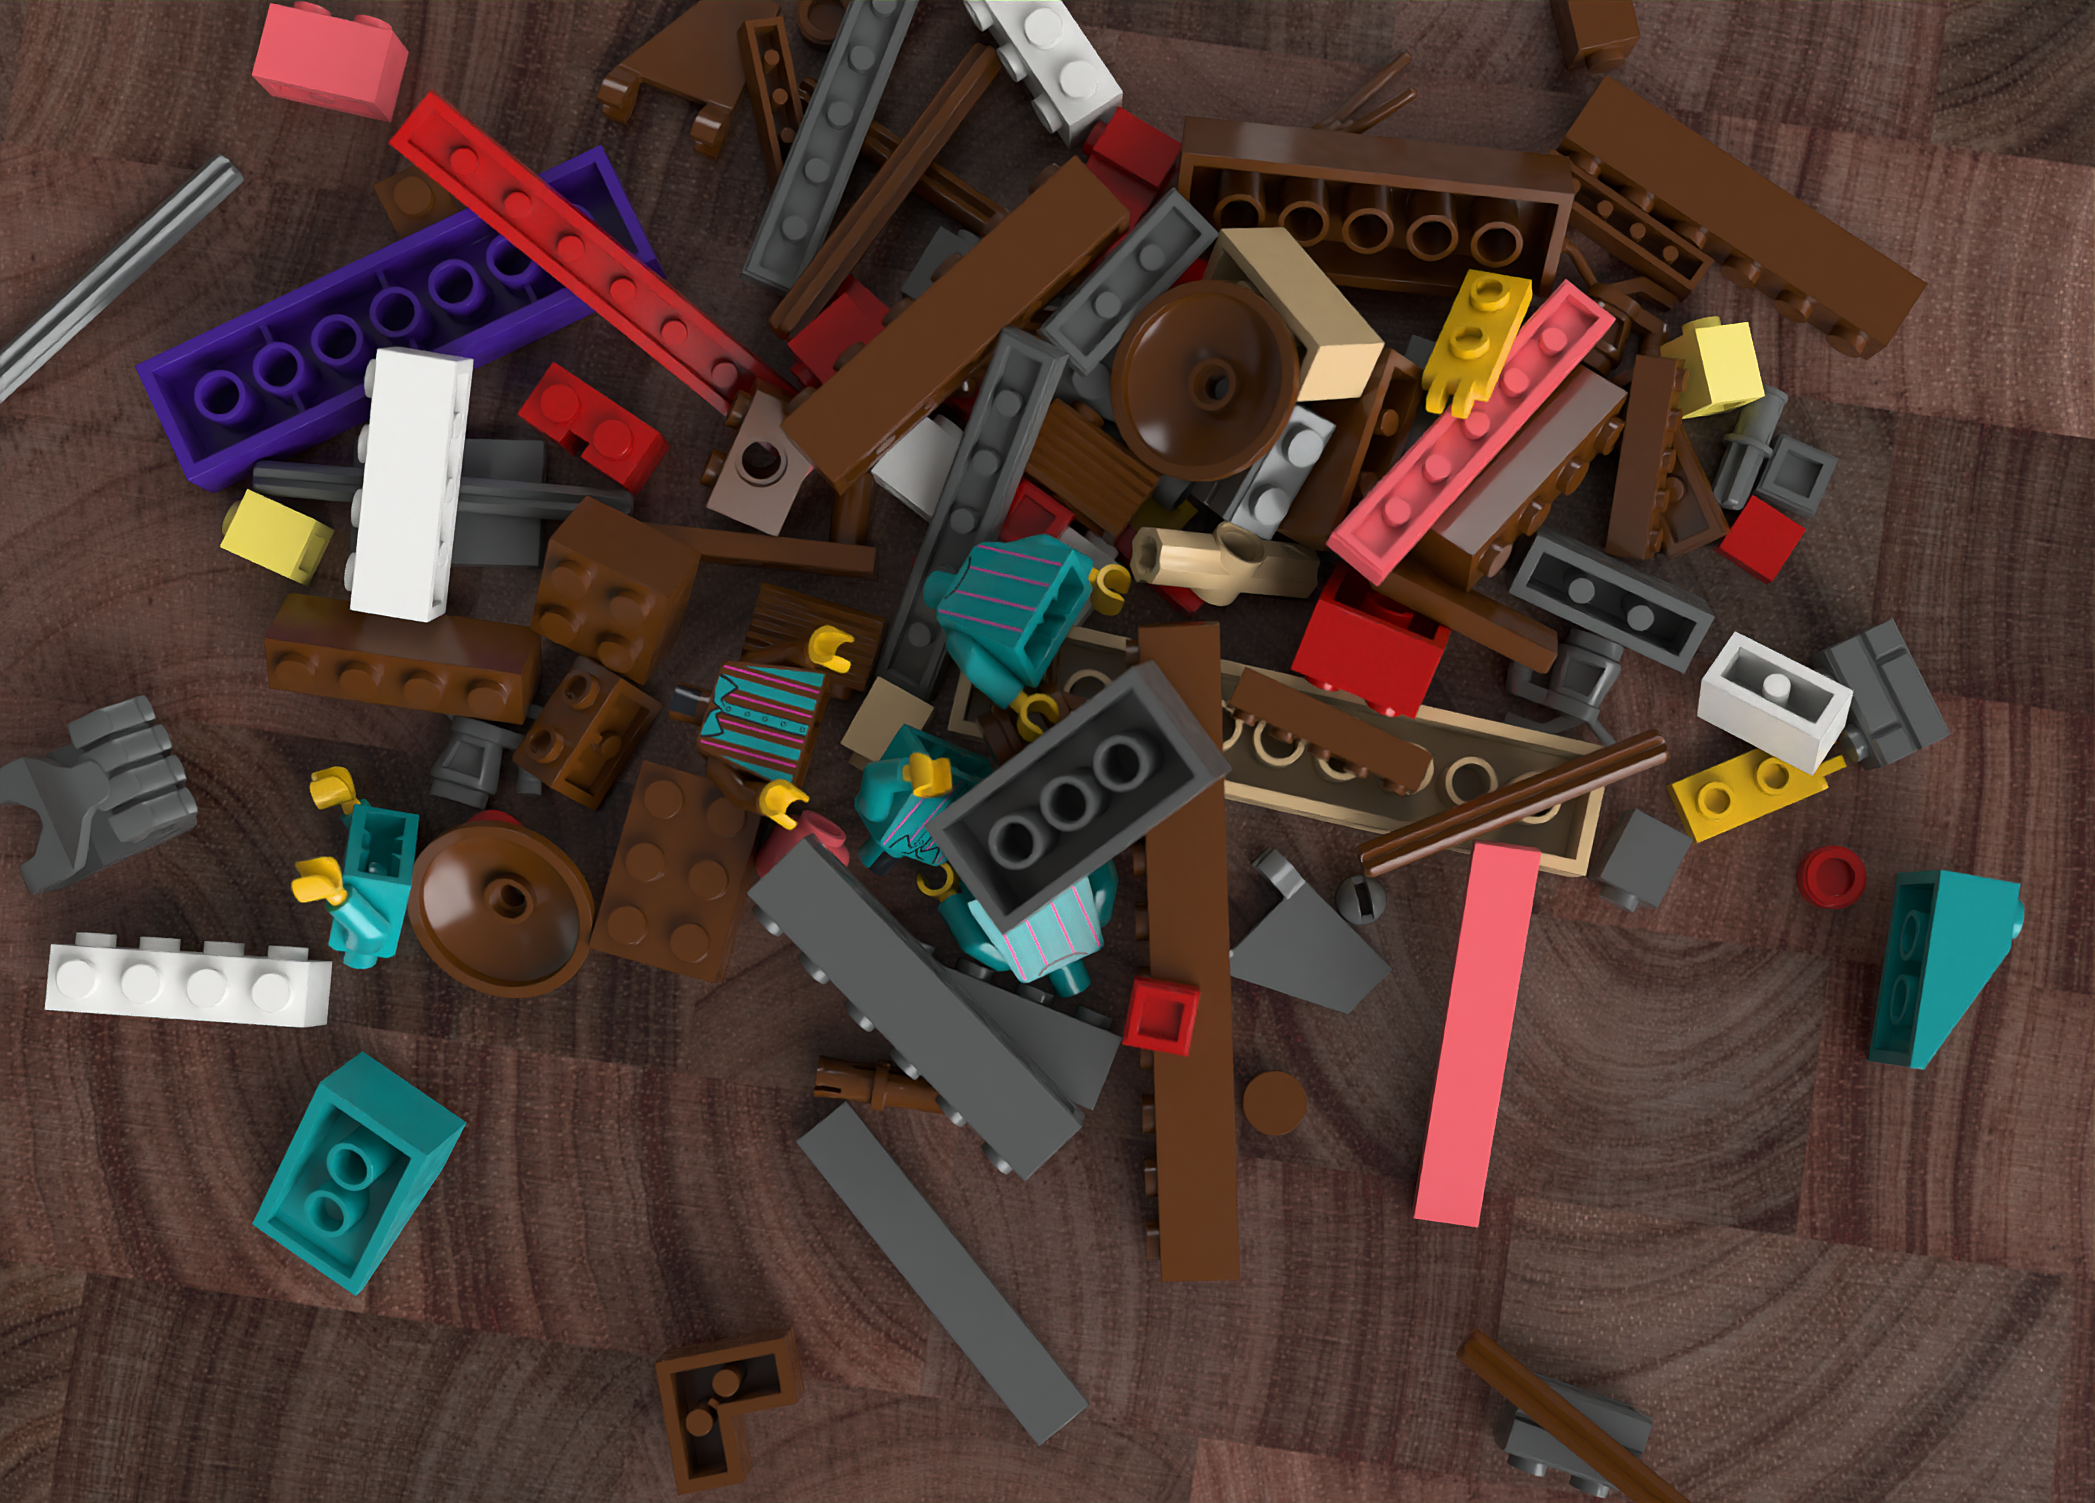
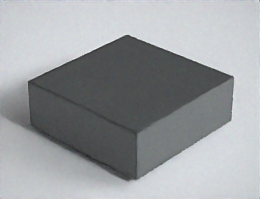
[1750,433,1839,519]

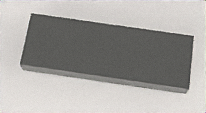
[1035,188,1220,378]

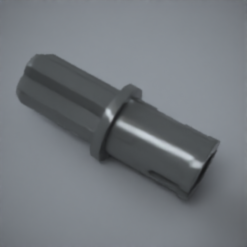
[1711,384,1789,511]

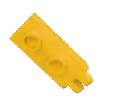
[1422,269,1532,419]
[1666,741,1847,844]

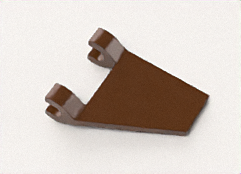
[597,0,781,161]

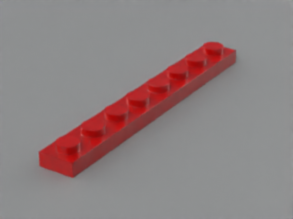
[389,88,814,480]

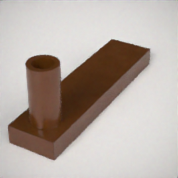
[642,472,880,581]

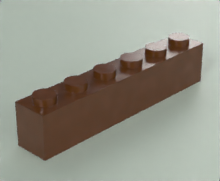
[1556,74,1928,361]
[779,155,1130,495]

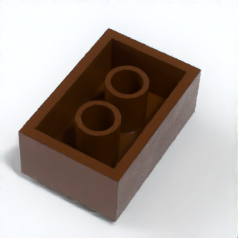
[588,760,771,983]

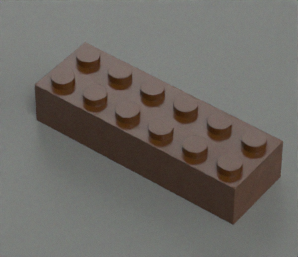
[1176,116,1575,307]

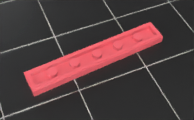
[1326,279,1616,586]
[1412,839,1541,1227]

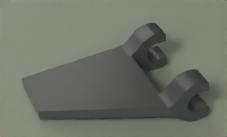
[1230,846,1392,1014]

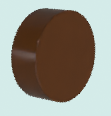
[796,0,850,52]
[1241,1070,1307,1136]

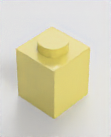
[1660,316,1765,419]
[220,489,335,587]

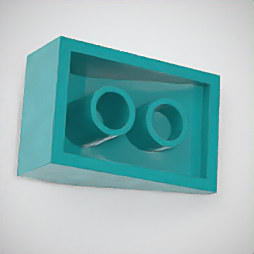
[1868,870,2024,1070]
[252,1051,467,1296]

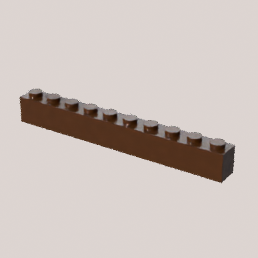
[1126,621,1240,1282]

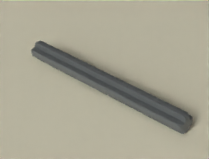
[0,153,243,403]
[252,460,634,521]

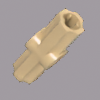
[1130,520,1320,606]

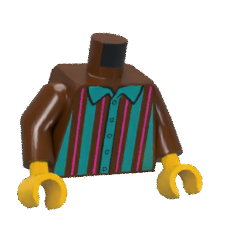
[669,625,854,830]

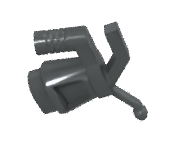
[1503,627,1625,747]
[429,704,543,811]

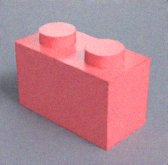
[252,1,409,123]

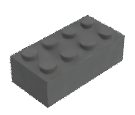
[924,660,1233,936]

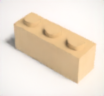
[1201,227,1384,401]

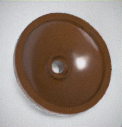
[1110,280,1300,482]
[407,820,596,998]

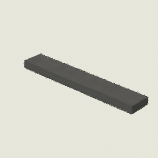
[739,0,919,298]
[873,325,1069,703]
[796,1100,1089,1446]

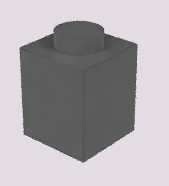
[1587,809,1693,913]

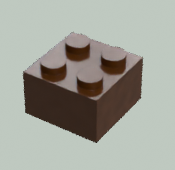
[530,495,702,686]

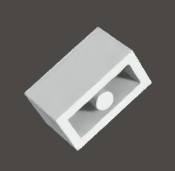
[1697,631,1853,776]

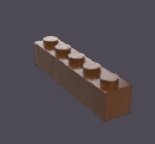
[736,16,804,196]
[1547,147,1714,302]
[1605,354,1689,560]
[1226,667,1434,797]

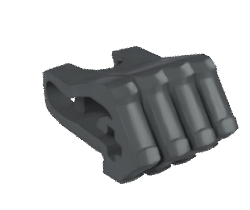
[0,695,199,895]

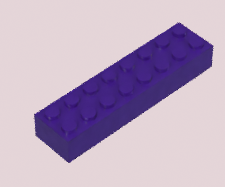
[135,145,667,494]

